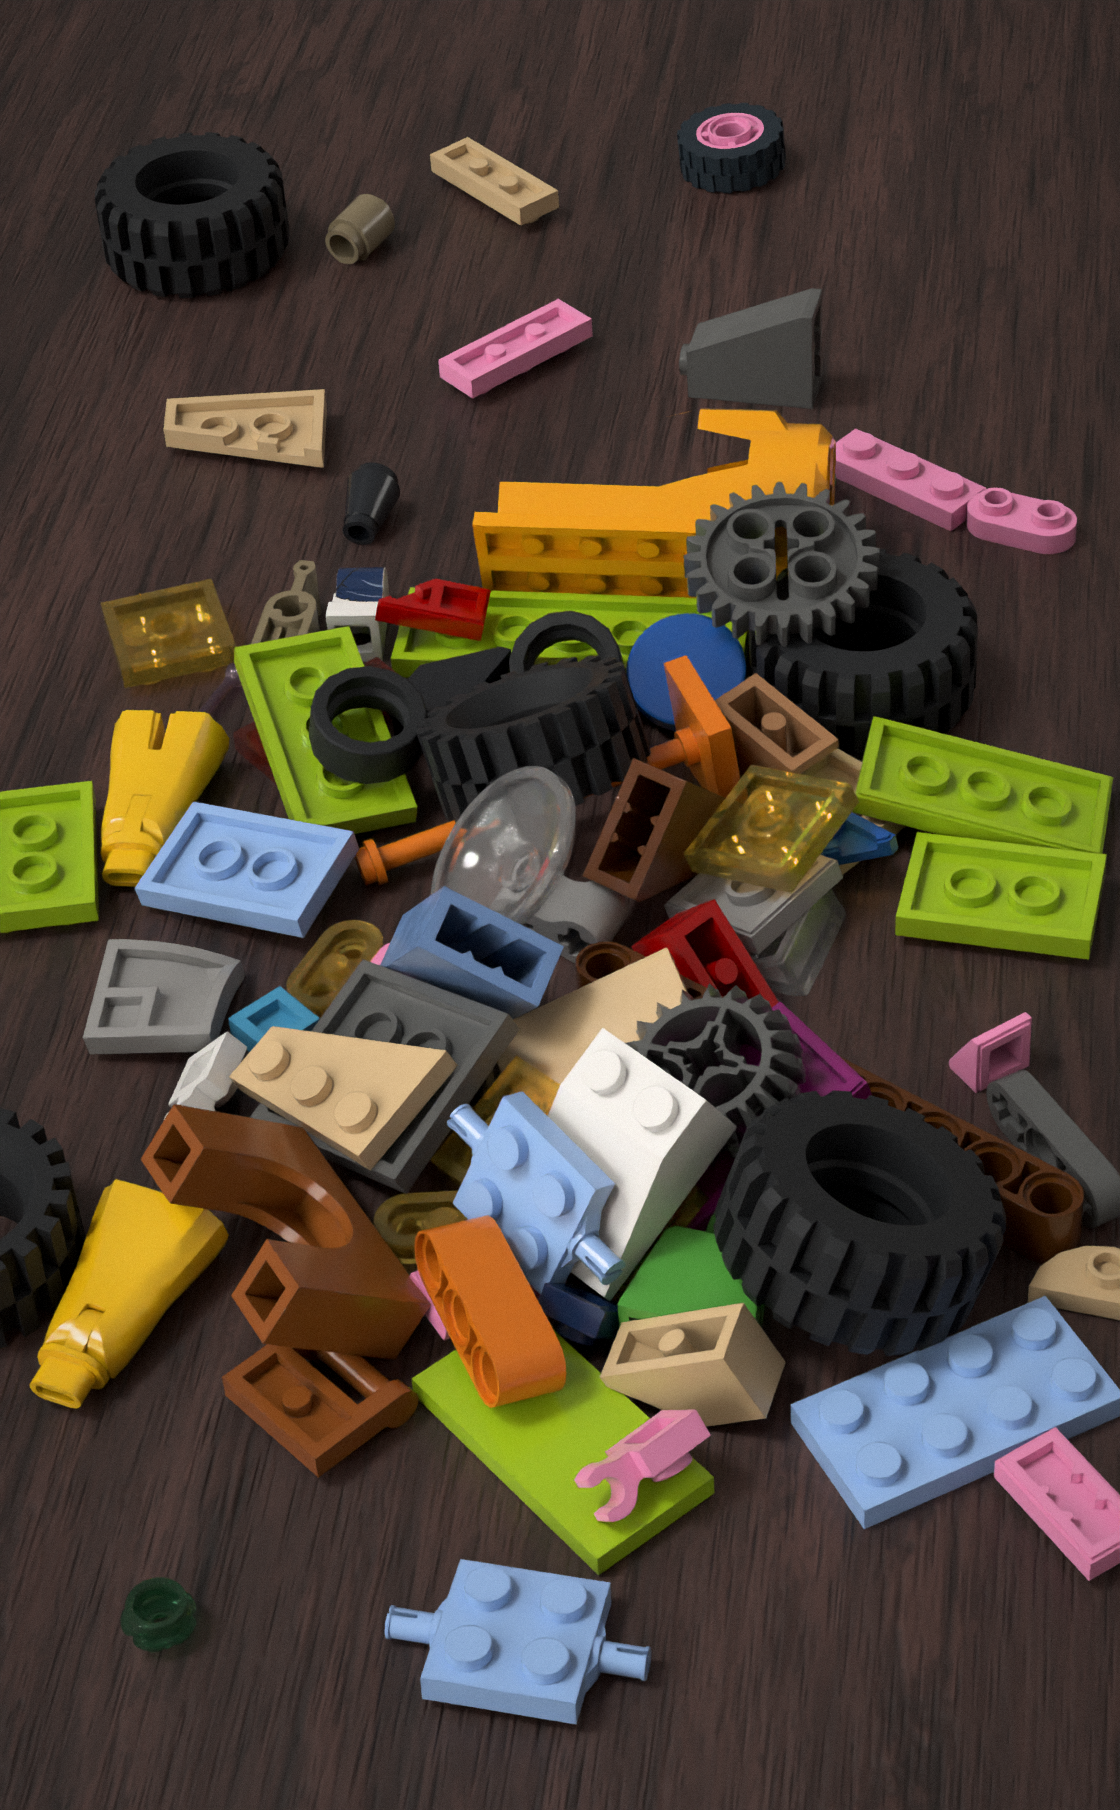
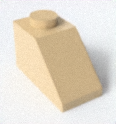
[600,1303,786,1427]

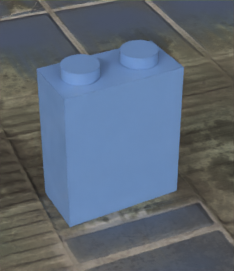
[380,886,564,1019]

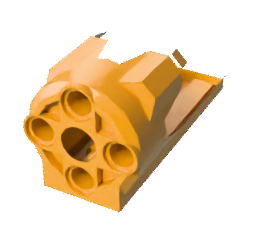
[472,408,836,598]

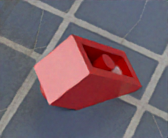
[631,899,779,1008]

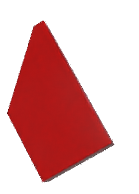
[375,578,491,641]

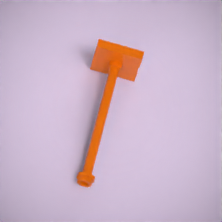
[354,655,746,885]

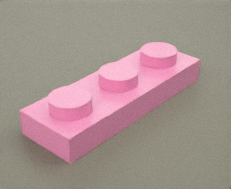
[438,299,593,398]
[835,429,986,531]

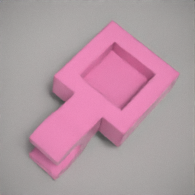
[574,1409,711,1522]

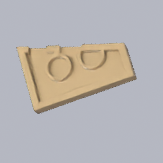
[163,389,327,468]
[229,1026,458,1171]

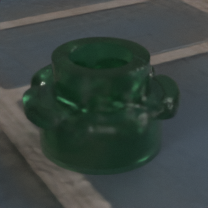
[120,1577,196,1652]

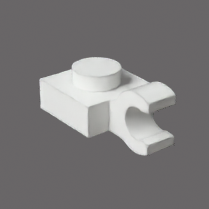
[164,1031,247,1120]

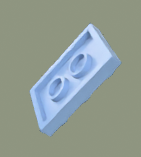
[135,802,359,938]

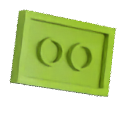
[0,781,99,933]
[895,832,1107,960]

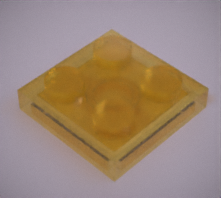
[100,579,236,688]
[683,765,859,893]

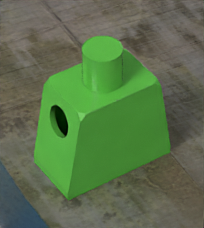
[618,1214,765,1328]

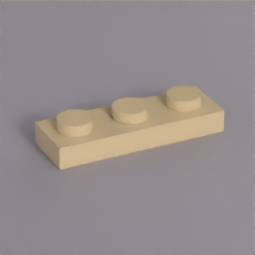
[430,137,559,226]

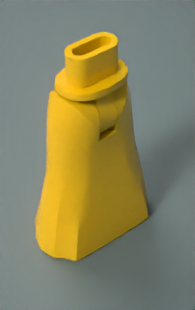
[100,710,230,887]
[30,1179,229,1409]

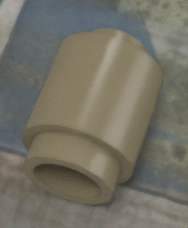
[325,194,395,264]

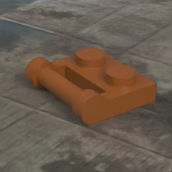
[222,1344,419,1478]

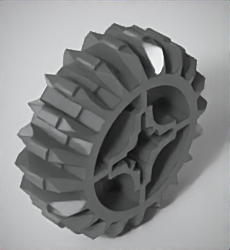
[625,983,806,1168]

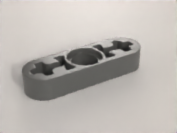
[987,1069,1120,1229]

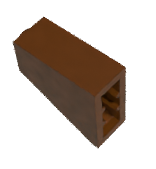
[582,758,745,902]

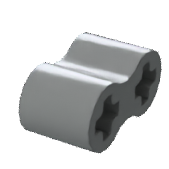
[494,863,629,963]

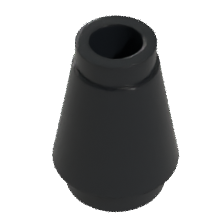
[343,462,400,545]

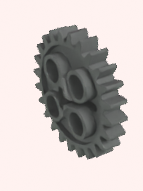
[684,482,880,647]

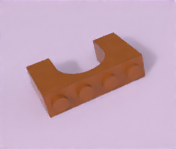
[141,1104,431,1360]

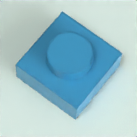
[228,986,320,1052]

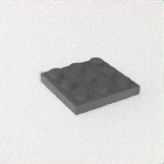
[250,959,520,1194]

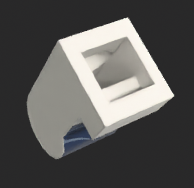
[326,567,389,662]

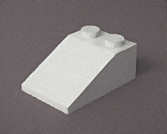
[548,1028,737,1301]

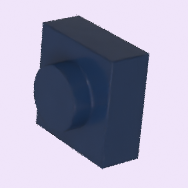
[538,1283,619,1346]

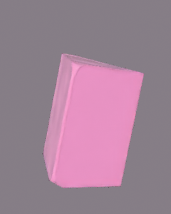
[949,1012,1032,1093]

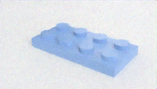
[791,1296,1120,1529]

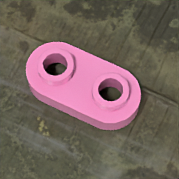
[967,488,1077,554]

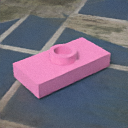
[994,1427,1120,1581]

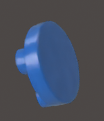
[626,613,748,732]

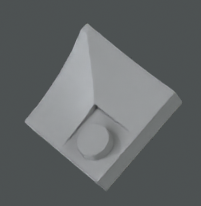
[83,939,245,1054]

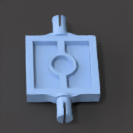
[447,1091,626,1295]
[385,1559,651,1725]

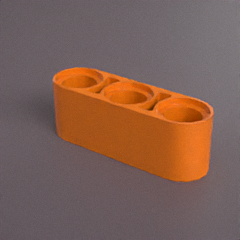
[414,1215,567,1408]

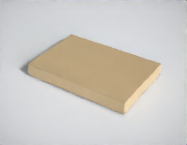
[497,947,689,1116]

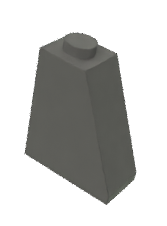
[679,288,823,409]

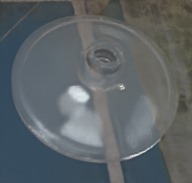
[430,766,576,925]

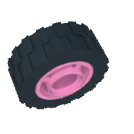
[677,103,786,193]

